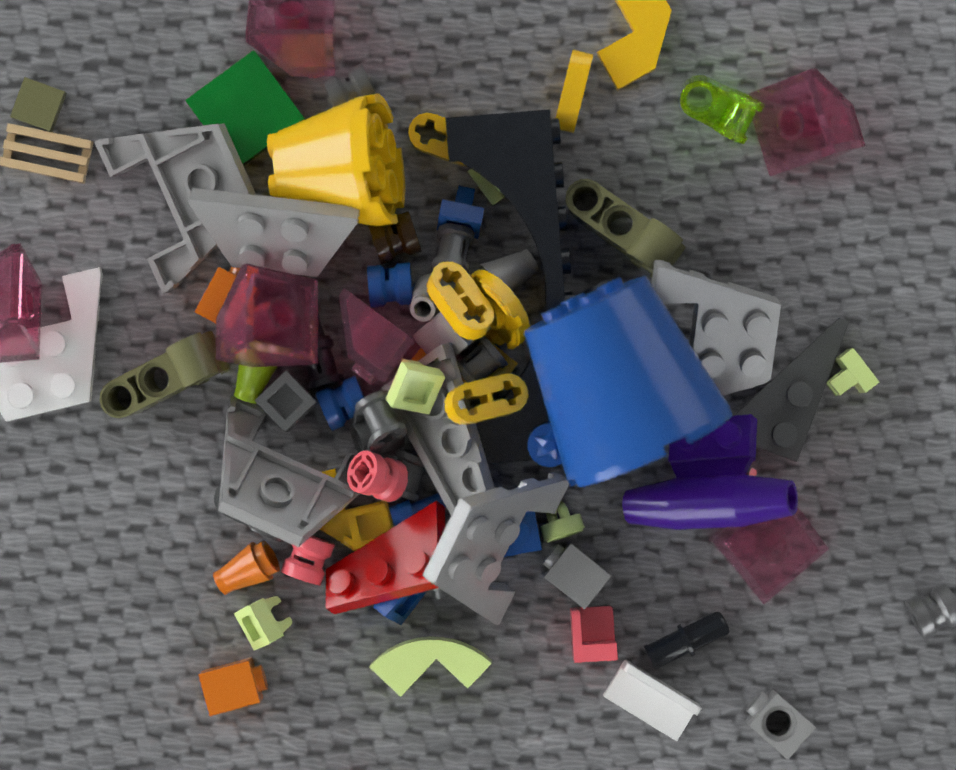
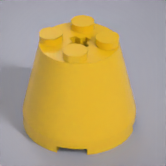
[267,94,405,226]

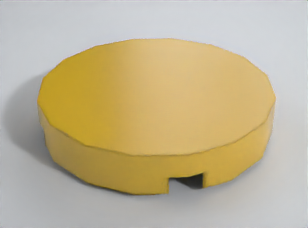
[470,270,530,350]

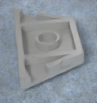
[189,188,360,277]

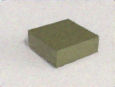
[10,77,67,132]

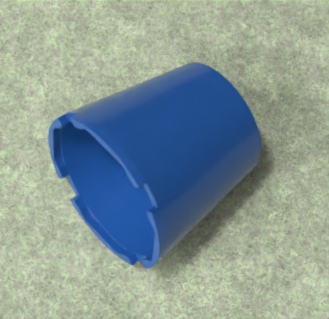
[524,276,733,487]

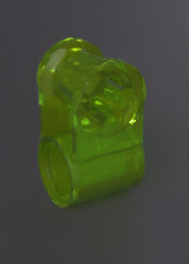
[680,75,765,144]

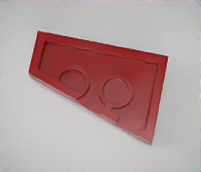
[326,501,445,614]

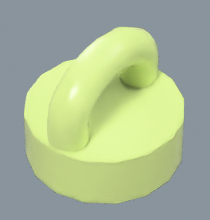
[540,501,585,543]

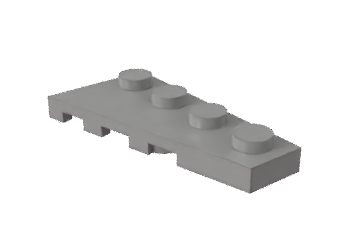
[381,342,495,516]

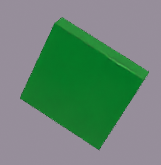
[185,50,305,166]

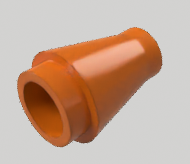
[213,541,280,595]

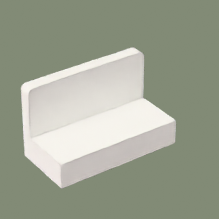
[603,659,702,741]

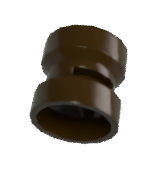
[368,211,422,265]

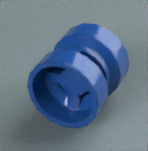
[367,262,413,308]
[316,375,365,431]

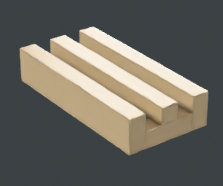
[0,123,94,184]

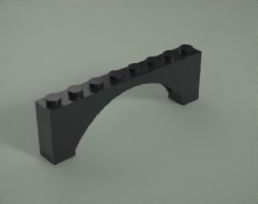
[445,109,573,464]

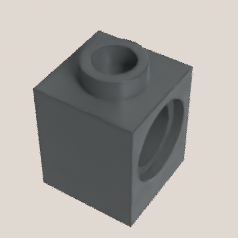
[255,370,319,432]

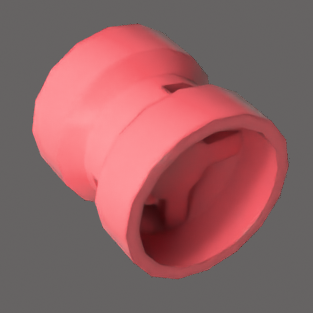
[347,450,408,502]
[281,536,335,586]

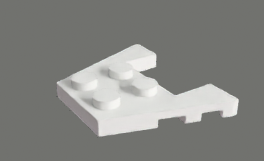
[0,267,103,421]

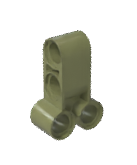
[565,179,686,278]
[99,330,231,418]

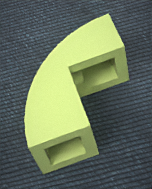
[369,636,492,697]

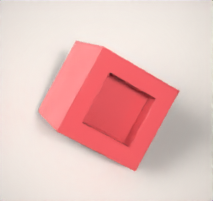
[570,606,618,663]

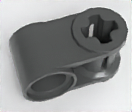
[350,390,408,455]

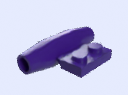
[622,414,798,530]

